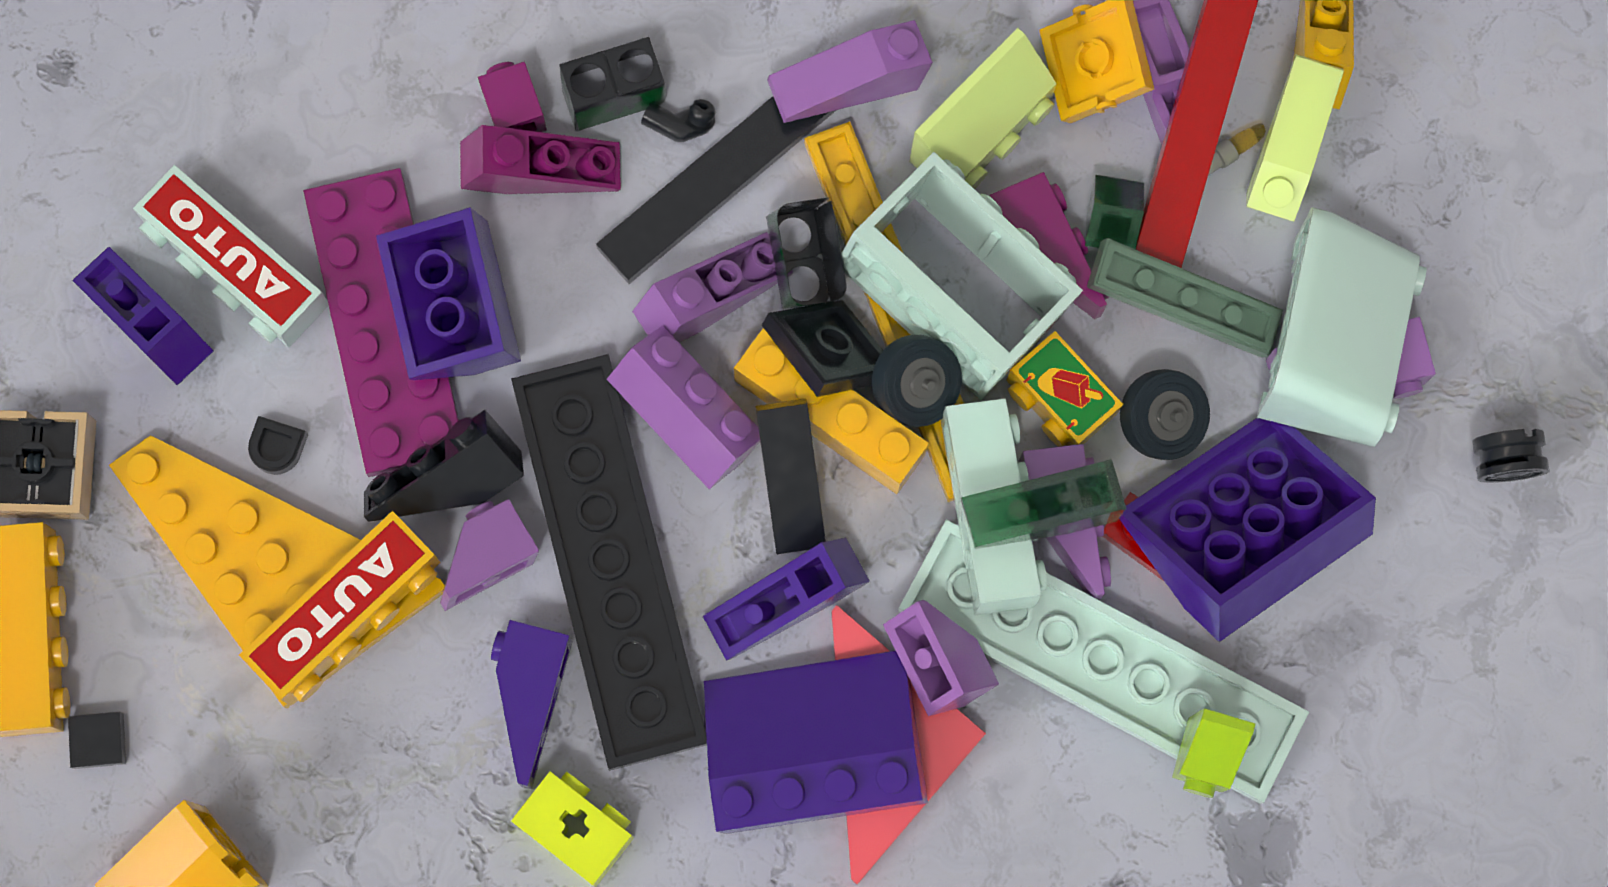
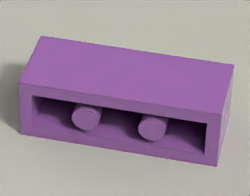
[607,325,760,490]

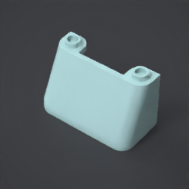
[1257,207,1427,447]

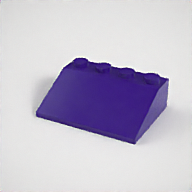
[1118,418,1376,642]
[704,651,928,834]

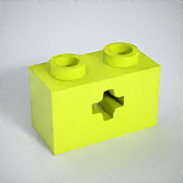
[511,771,634,887]

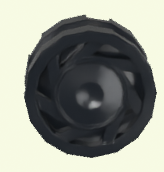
[1472,429,1550,483]

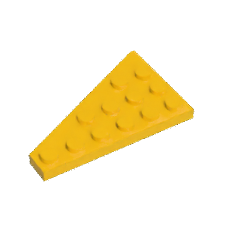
[109,435,445,709]

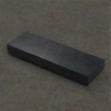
[755,398,826,555]

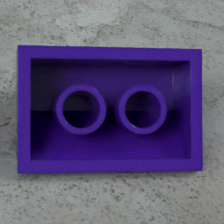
[376,207,521,380]

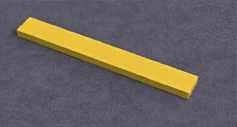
[804,121,964,502]

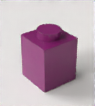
[478,61,547,132]

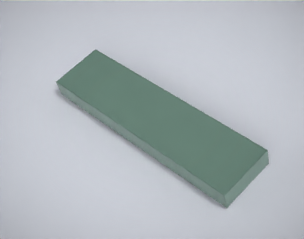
[1087,238,1283,358]

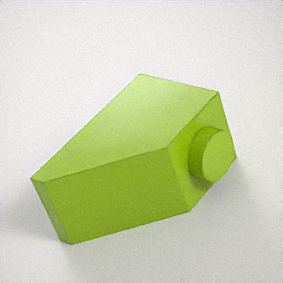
[1172,708,1256,798]

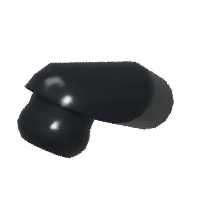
[641,99,716,142]

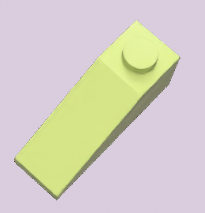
[1246,54,1344,222]

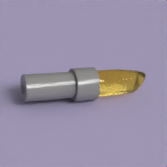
[1208,123,1266,176]

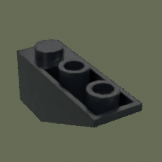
[364,410,524,522]

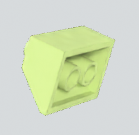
[909,28,1057,189]

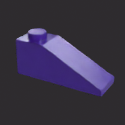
[72,247,214,385]
[703,537,870,661]
[491,620,573,789]

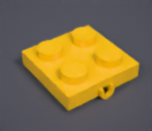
[1039,0,1154,124]

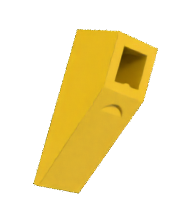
[1293,0,1354,109]

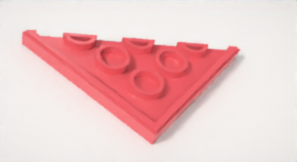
[831,605,986,885]

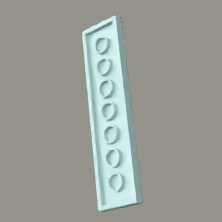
[898,519,1309,804]

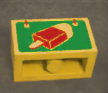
[1006,331,1123,447]

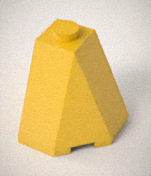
[95,800,268,887]

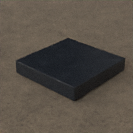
[761,300,883,397]

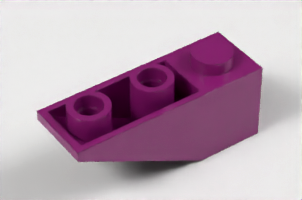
[460,125,621,194]
[989,172,1109,319]

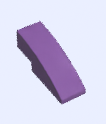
[1133,0,1190,145]

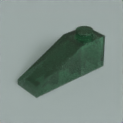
[961,459,1127,549]

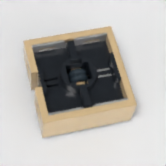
[0,410,97,520]

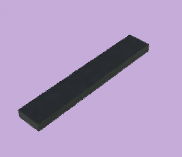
[596,96,836,284]

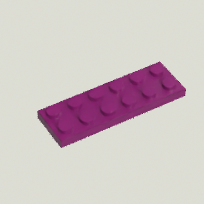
[303,168,459,477]

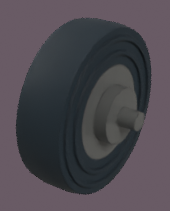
[872,335,962,427]
[1120,369,1210,460]

